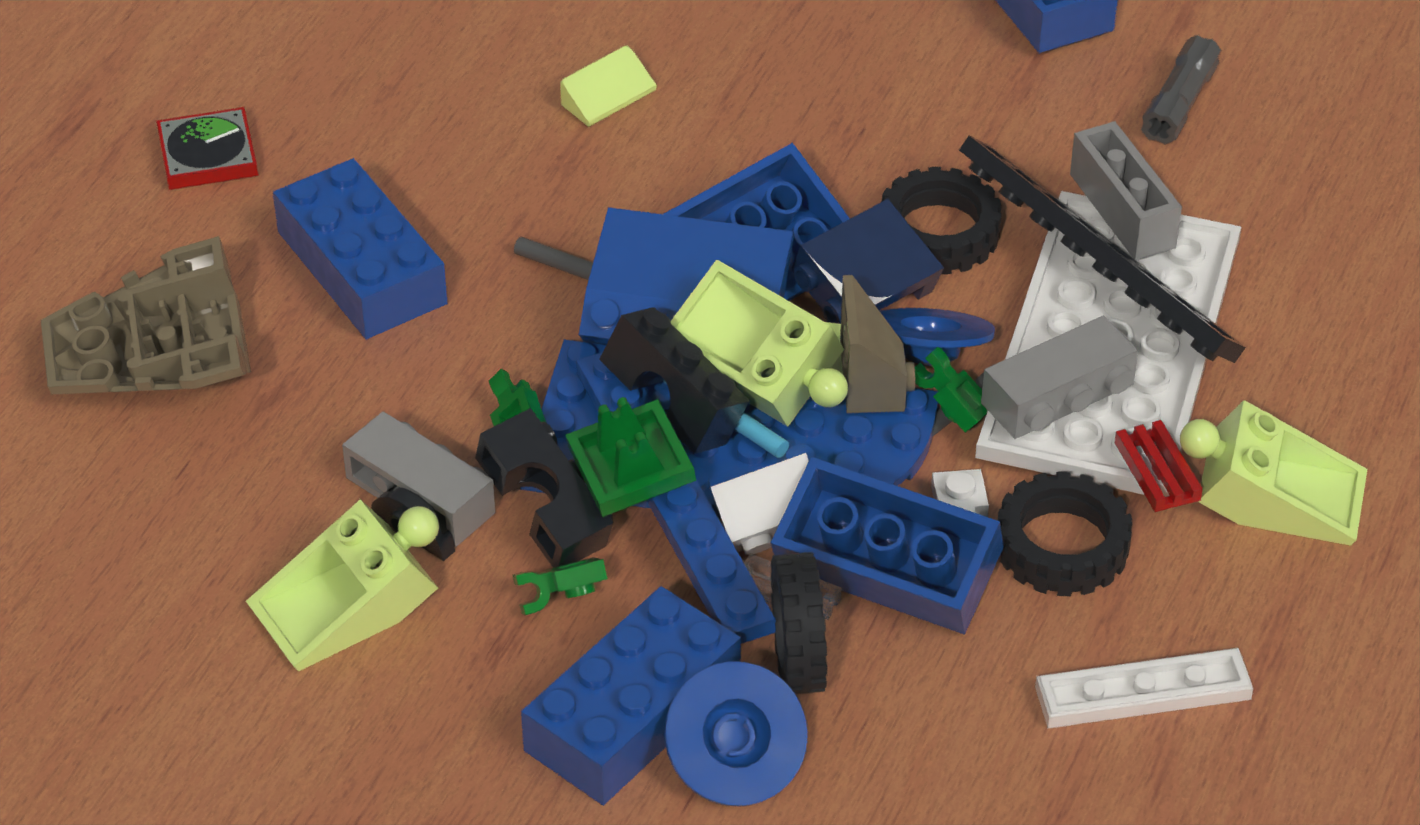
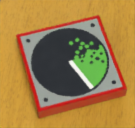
[156,107,258,190]

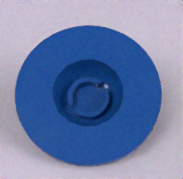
[880,308,995,366]
[664,661,808,807]

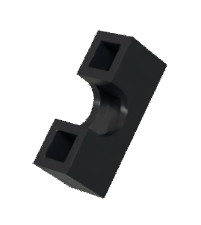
[599,307,750,454]
[475,408,613,568]

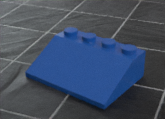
[664,142,850,301]
[579,207,794,345]

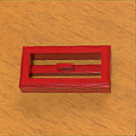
[1114,420,1203,512]

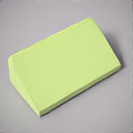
[560,46,656,127]

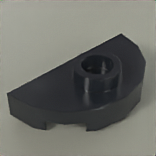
[371,487,455,561]

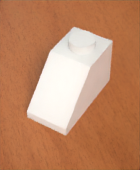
[711,453,809,555]

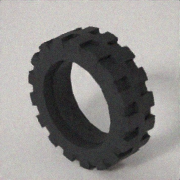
[880,167,1002,275]
[998,472,1132,597]
[770,552,827,694]

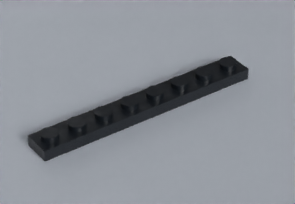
[959,135,1246,363]

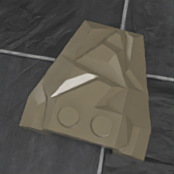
[41,236,251,395]

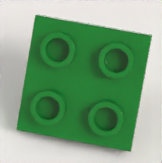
[565,397,697,517]

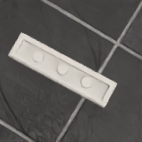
[1035,648,1253,728]

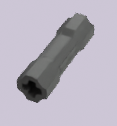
[1141,35,1221,145]

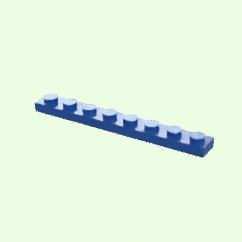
[576,352,776,644]

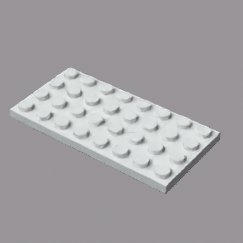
[975,191,1241,497]

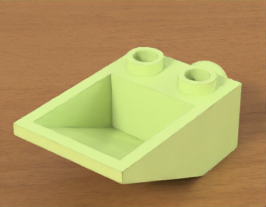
[671,259,848,427]
[1180,400,1367,545]
[246,499,439,671]

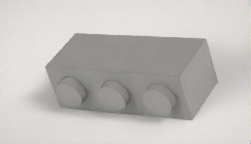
[1070,121,1182,260]
[981,315,1138,439]
[342,411,495,548]

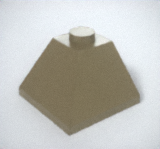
[840,275,915,413]

